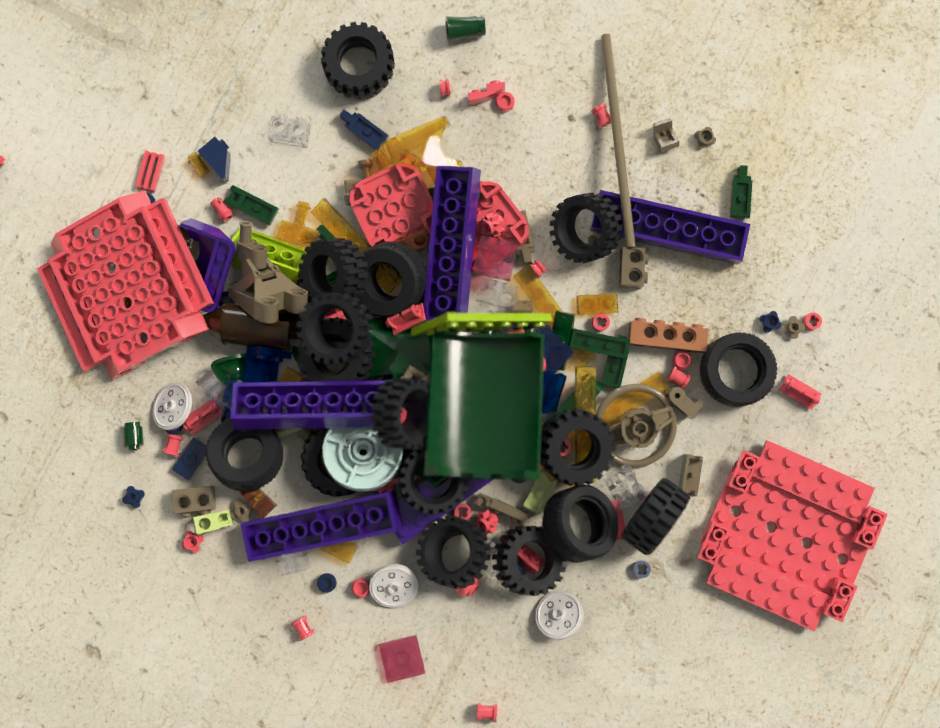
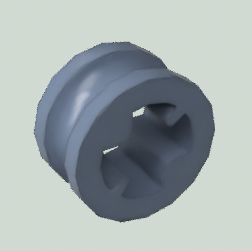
[633,560,651,578]

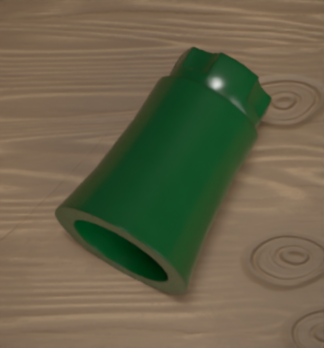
[445,16,486,43]

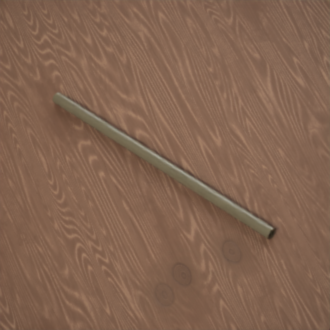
[601,34,636,250]

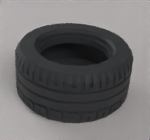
[699,332,778,407]
[542,484,619,563]

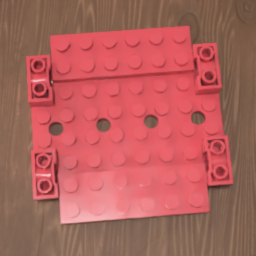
[37,191,214,380]
[697,440,888,632]

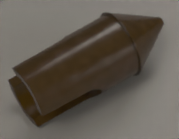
[203,302,300,351]

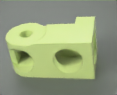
[193,510,233,534]

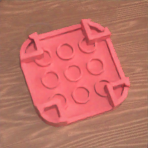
[349,163,433,246]
[472,181,529,273]

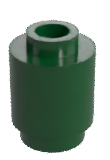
[123,422,144,450]

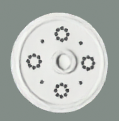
[153,383,192,430]
[369,564,418,608]
[535,590,584,640]

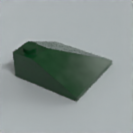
[368,317,413,378]

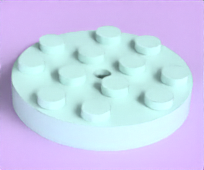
[323,428,403,492]

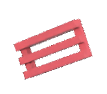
[136,150,165,192]

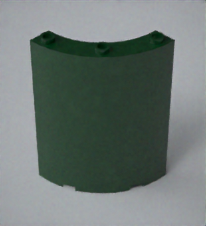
[424,328,545,480]

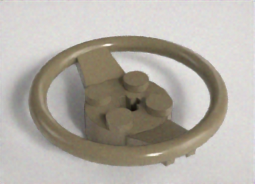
[596,384,677,468]

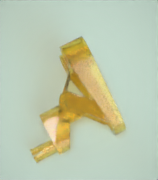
[371,116,464,185]

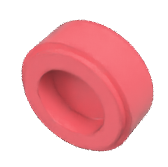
[496,92,515,112]

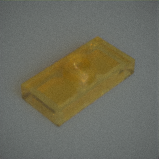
[318,541,358,564]

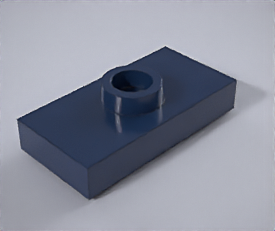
[172,437,207,480]

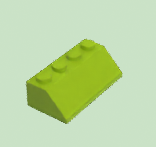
[231,228,307,286]

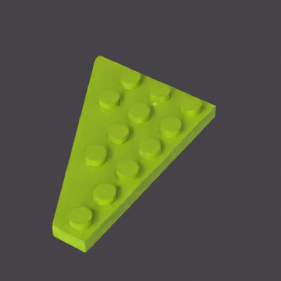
[411,313,552,336]

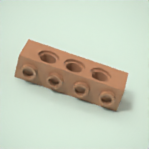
[628,318,709,353]

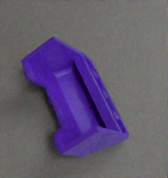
[180,218,236,312]

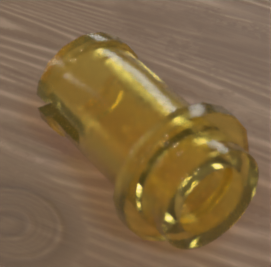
[188,152,210,178]
[293,201,310,226]

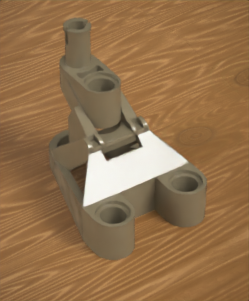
[228,221,308,323]

